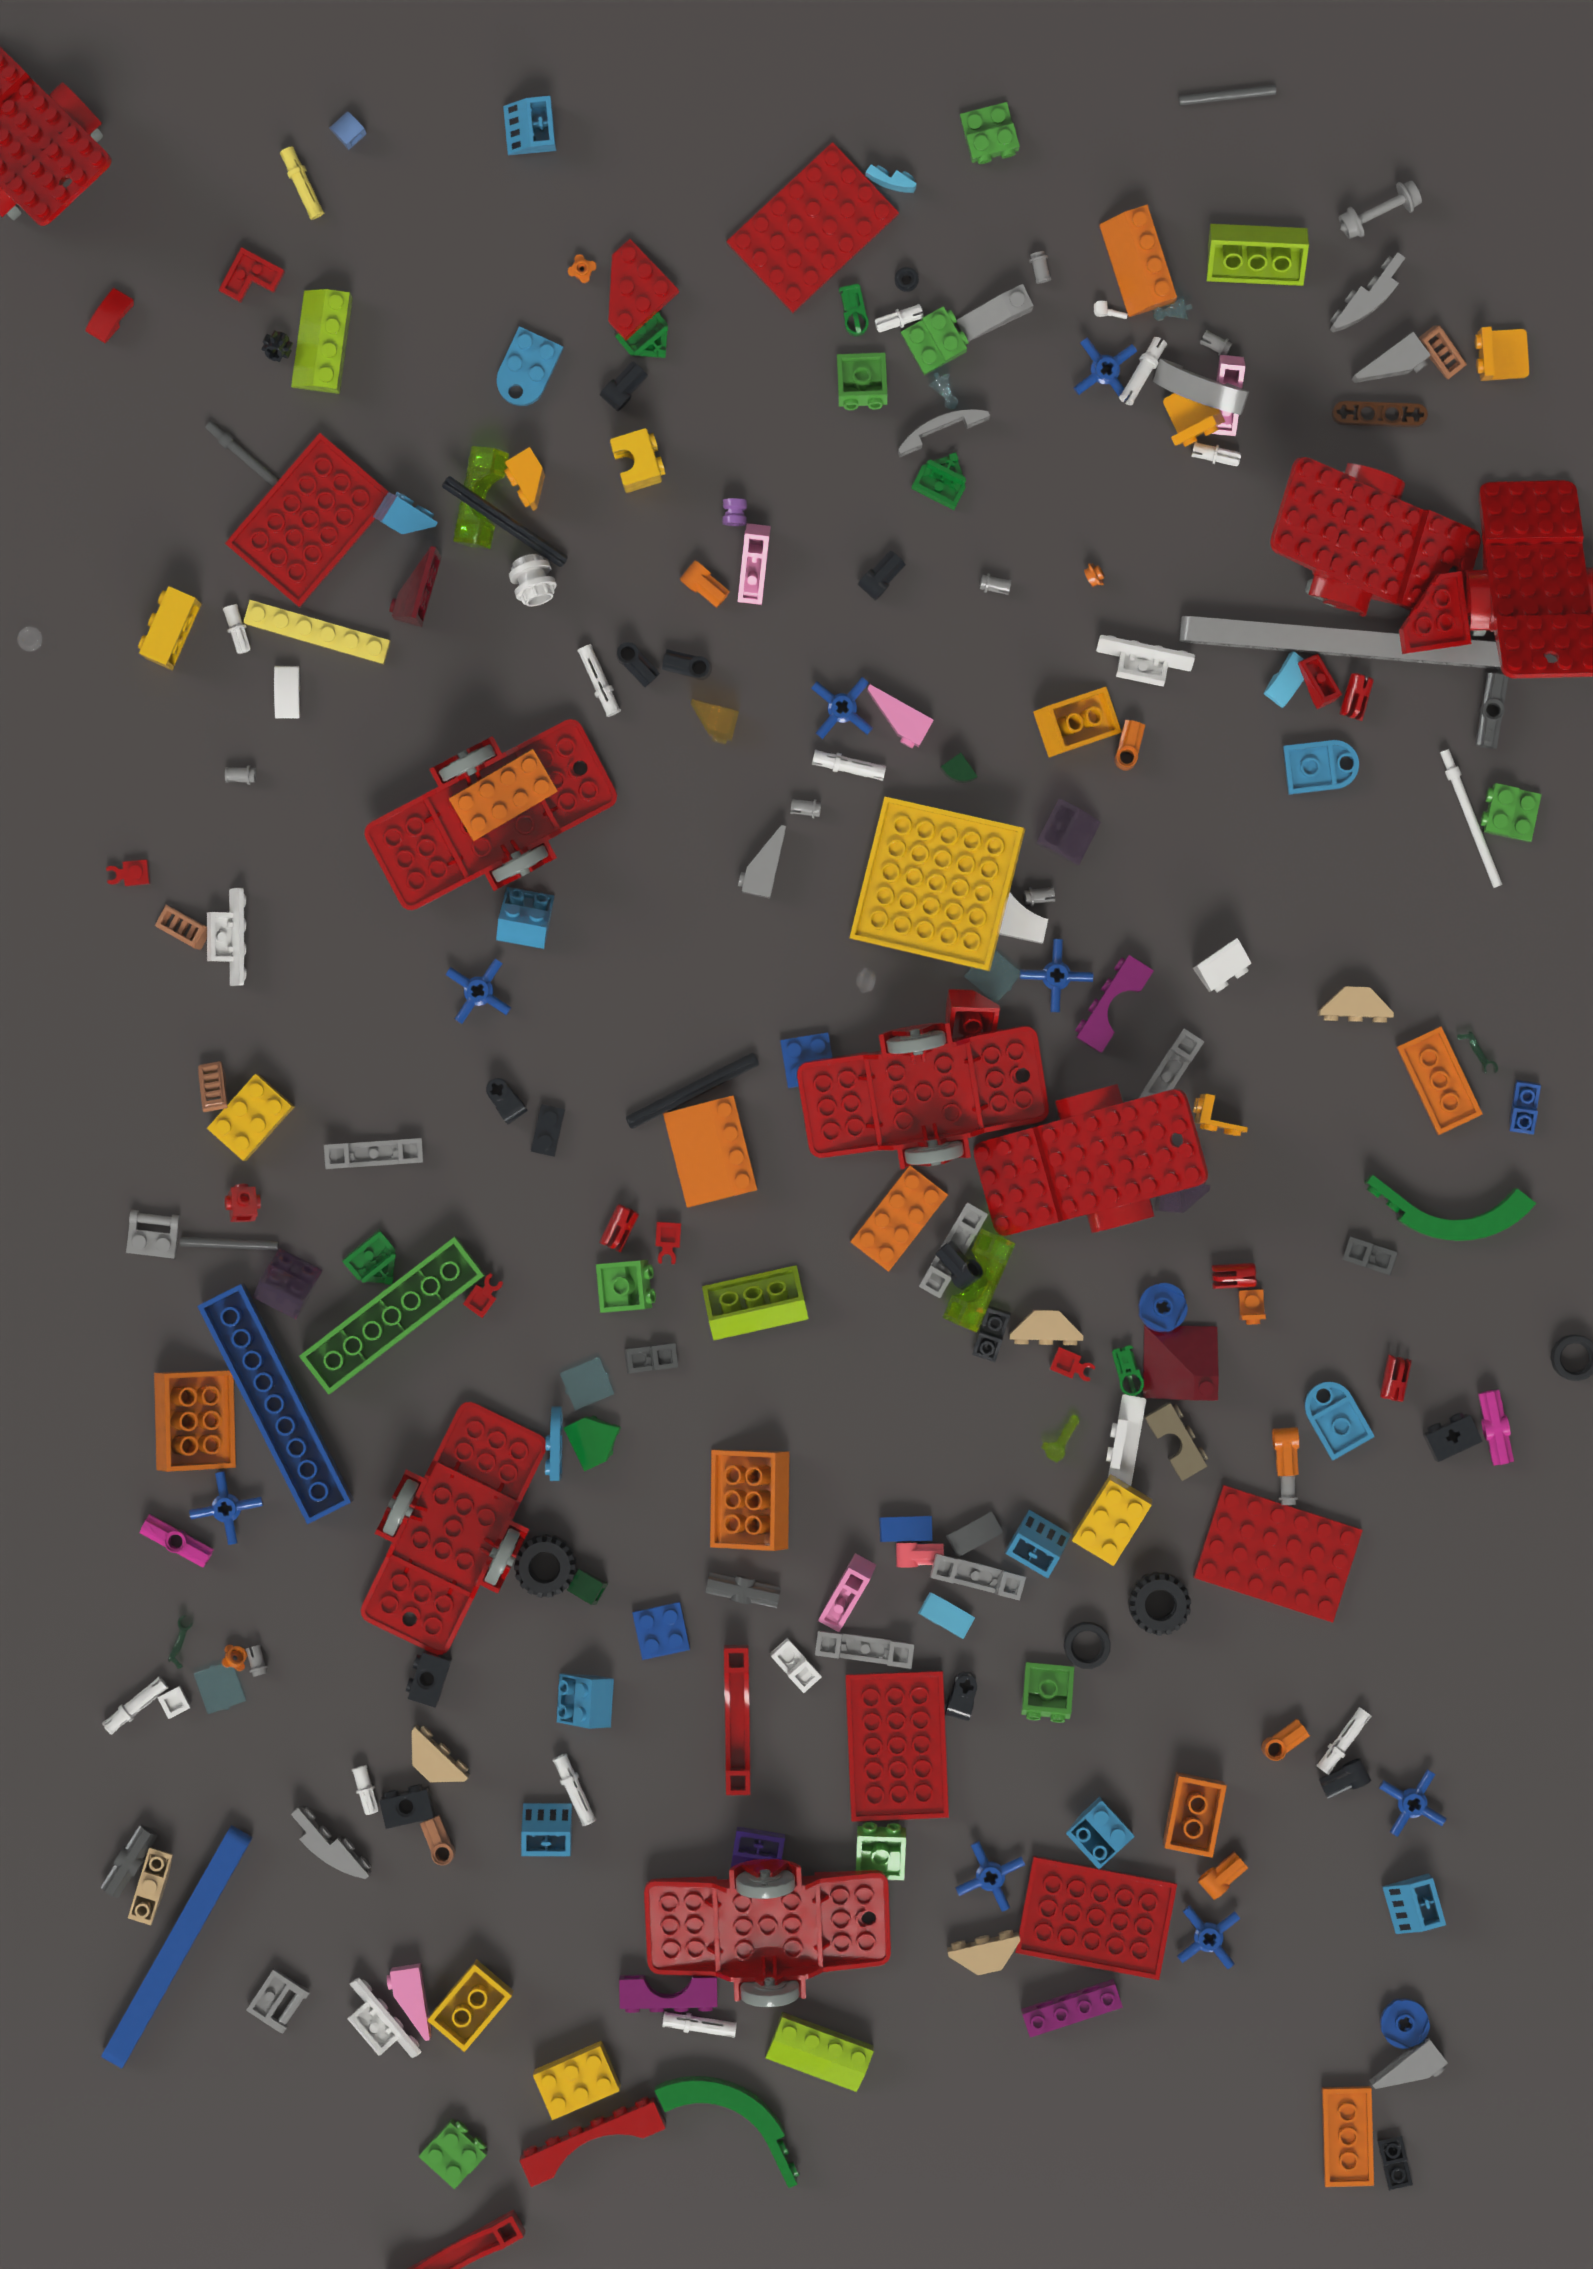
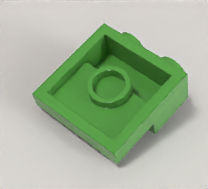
[960,102,1020,164]
[901,306,969,376]
[837,353,888,410]
[1480,783,1542,842]
[596,1259,656,1313]
[1021,1662,1074,1723]
[856,1822,906,1880]
[418,2119,488,2189]

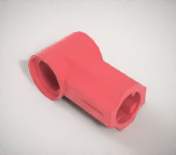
[896,1541,944,1568]

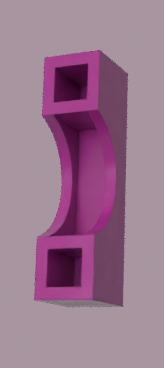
[1075,955,1154,1053]
[619,1975,718,2013]

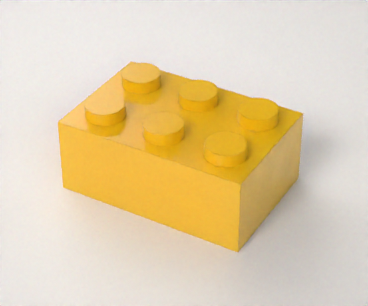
[138,586,202,671]
[207,1074,295,1161]
[1072,1474,1152,1566]
[427,1959,514,2052]
[533,2040,621,2120]

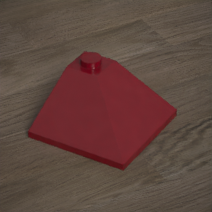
[389,546,442,627]
[1143,1325,1219,1401]

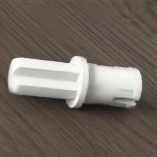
[875,304,924,332]
[1192,442,1241,466]
[223,604,251,654]
[352,1765,379,1815]

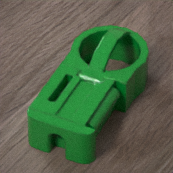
[839,284,869,337]
[1112,1345,1144,1396]

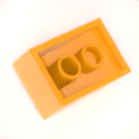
[1033,687,1122,757]

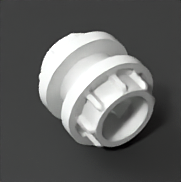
[509,554,557,606]

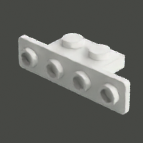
[1096,635,1195,687]
[207,888,247,986]
[1106,1394,1146,1486]
[347,1978,421,2058]

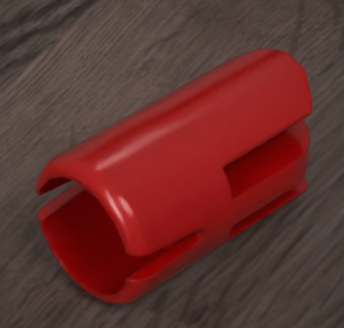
[1339,673,1374,721]
[599,1204,639,1253]
[1211,1263,1257,1289]
[1380,1355,1412,1402]

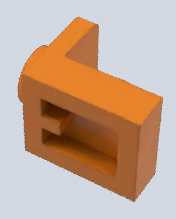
[1238,1289,1266,1325]

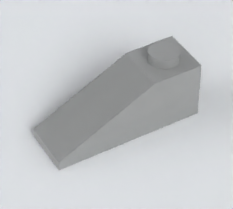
[957,284,1033,342]
[1352,332,1430,383]
[738,825,786,899]
[1369,2037,1448,2089]

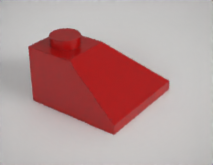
[946,989,1000,1039]

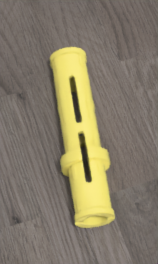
[280,146,325,220]

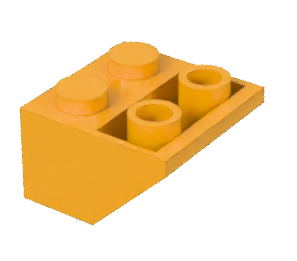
[504,447,545,511]

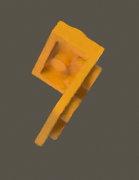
[1475,327,1529,381]
[1163,393,1225,447]
[1193,1094,1248,1136]

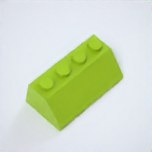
[1206,224,1309,286]
[291,289,353,394]
[702,1265,809,1340]
[765,2012,874,2092]

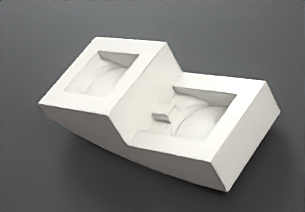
[274,666,300,718]
[769,1638,822,1693]

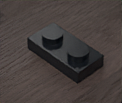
[531,1104,565,1157]

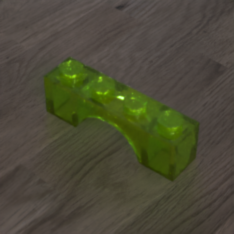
[453,446,509,549]
[942,1228,1016,1333]

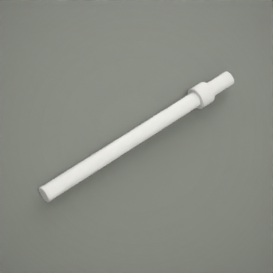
[1440,749,1503,888]

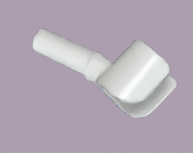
[1094,301,1128,319]

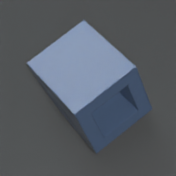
[329,111,367,150]

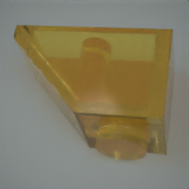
[691,699,739,744]

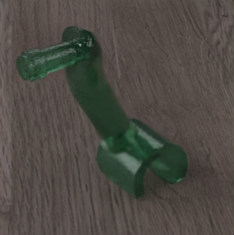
[1457,1032,1498,1074]
[168,1615,193,1669]

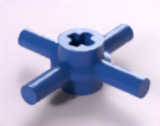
[1073,337,1137,401]
[811,677,873,739]
[1020,939,1093,1012]
[446,959,512,1024]
[189,1471,263,1545]
[1379,1769,1446,1837]
[955,1841,1025,1912]
[1177,1905,1240,1969]

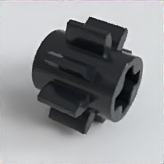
[261,330,293,362]

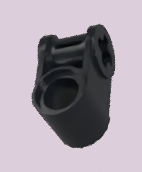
[486,1078,528,1125]
[945,1672,977,1721]

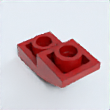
[85,288,134,343]

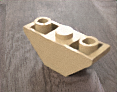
[1318,986,1394,1023]
[1009,1310,1083,1345]
[412,1725,470,1782]
[128,1847,173,1925]
[947,1930,1020,1975]

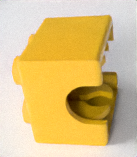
[610,428,665,493]

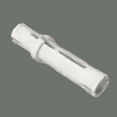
[1119,337,1167,405]
[577,644,621,717]
[812,749,886,781]
[102,1676,169,1735]
[1316,1707,1372,1775]
[552,1753,597,1826]
[662,2011,737,2038]

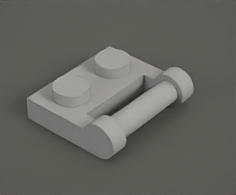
[126,1209,180,1259]
[246,1968,310,2033]

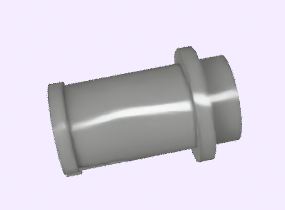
[1029,251,1051,284]
[1200,330,1233,356]
[979,573,1011,595]
[225,765,256,785]
[790,798,821,819]
[1024,886,1055,907]
[1279,1475,1298,1505]
[245,1645,268,1677]

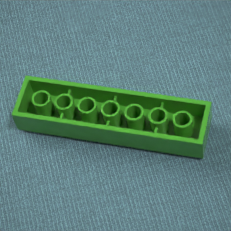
[299,1236,486,1395]

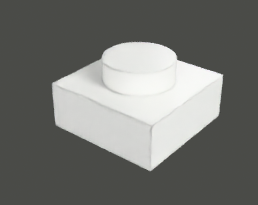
[158,1686,191,1719]

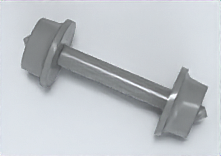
[1339,181,1422,239]

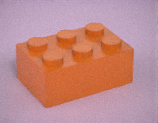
[1162,1772,1227,1858]

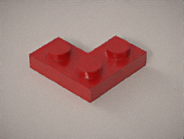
[219,247,285,303]

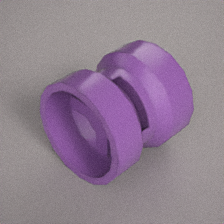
[722,498,747,526]

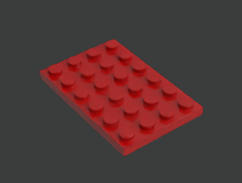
[726,142,899,314]
[225,433,388,608]
[1193,1485,1363,1623]
[845,1670,949,1822]
[1015,1856,1177,1980]

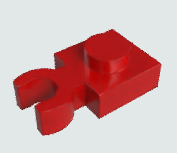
[106,859,150,887]
[655,1222,681,1264]
[463,1273,503,1318]
[1049,1346,1095,1381]

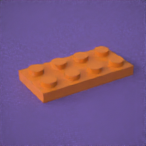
[448,749,558,841]
[1396,1026,1483,1135]
[850,1166,948,1272]
[1322,2086,1374,2187]

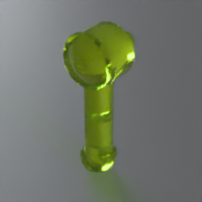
[1041,1415,1080,1463]

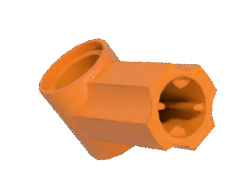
[679,560,730,608]
[1115,720,1146,771]
[1272,1427,1299,1476]
[1261,1719,1310,1761]
[1198,1851,1248,1900]

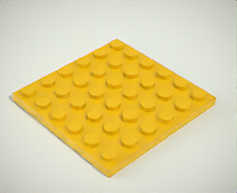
[849,797,1025,971]

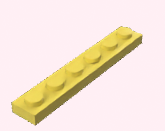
[243,600,391,665]

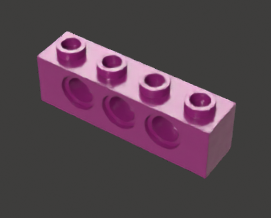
[1021,1979,1123,2038]

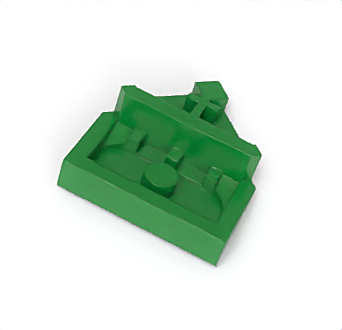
[615,312,668,358]
[911,453,966,510]
[342,1229,396,1285]
[564,1415,621,1472]

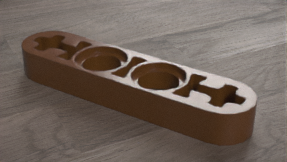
[1332,401,1428,427]

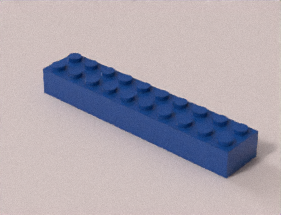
[197,1283,354,1524]

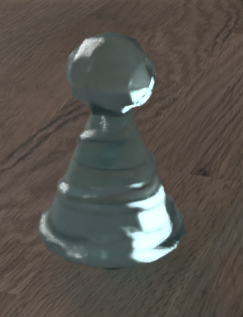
[1153,296,1192,321]
[928,372,958,409]

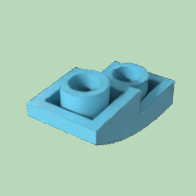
[865,164,917,193]
[1263,651,1304,708]
[918,1592,975,1639]

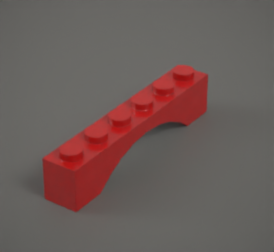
[724,1645,751,1795]
[519,2096,666,2187]
[407,2209,526,2269]

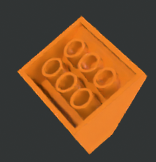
[663,1095,757,1208]
[154,1370,236,1472]
[710,1450,789,1551]

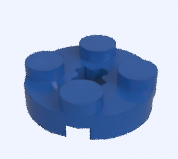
[1138,1283,1188,1332]
[1380,1998,1430,2049]

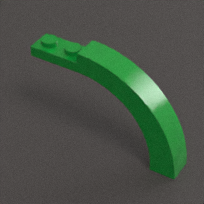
[1364,1175,1536,1241]
[654,2076,800,2188]

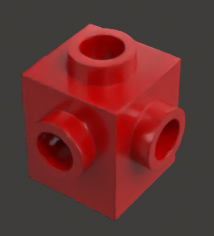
[225,1184,261,1222]

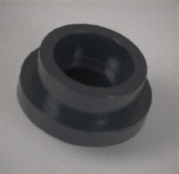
[895,267,919,292]

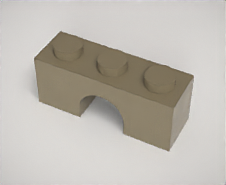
[1143,1402,1208,1481]

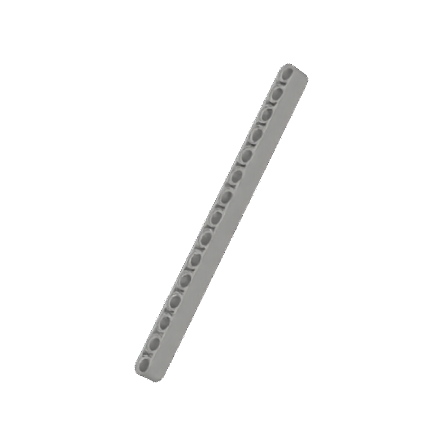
[1179,616,1501,670]

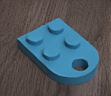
[497,326,564,406]
[1283,740,1359,795]
[1304,1382,1375,1461]
[545,1406,563,1481]

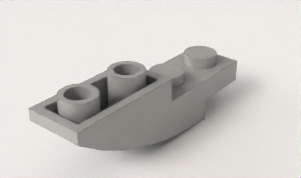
[1330,252,1405,333]
[291,1805,371,1879]

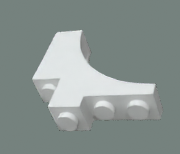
[999,893,1048,944]

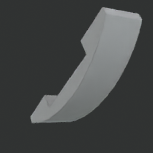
[1153,358,1249,415]
[898,409,990,457]
[1138,1029,1204,1099]
[324,1138,423,1169]
[919,1202,988,1298]
[929,1554,1026,1601]
[815,1631,915,1669]

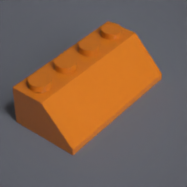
[1099,204,1177,318]

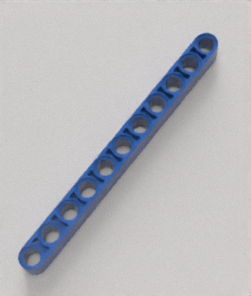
[101,1825,253,2069]

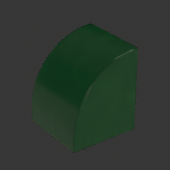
[940,753,978,783]
[567,1569,608,1605]

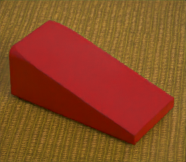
[1298,653,1342,710]

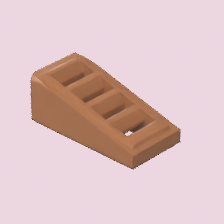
[1419,325,1467,379]
[155,905,207,950]
[198,1061,228,1112]

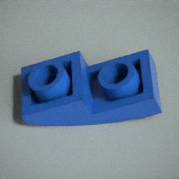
[1509,1080,1541,1135]
[879,1516,933,1542]

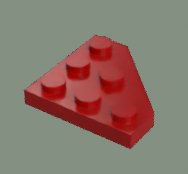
[608,239,679,341]
[1399,571,1472,654]

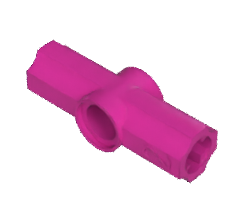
[1478,1389,1514,1466]
[139,1514,214,1568]

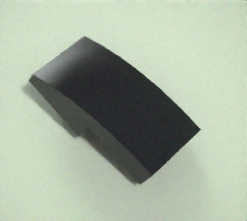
[972,1305,1011,1362]
[1378,2136,1413,2191]

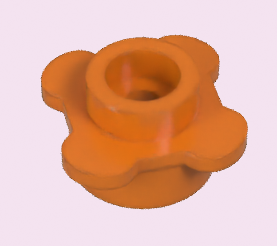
[568,254,596,283]
[1084,563,1105,587]
[222,1645,247,1671]

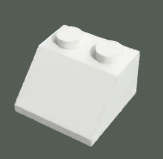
[1193,938,1251,993]

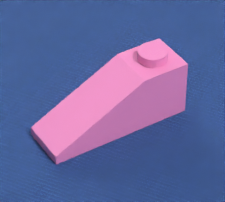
[1212,355,1245,436]
[738,523,771,605]
[867,684,934,749]
[818,1553,876,1632]
[387,1963,432,2041]

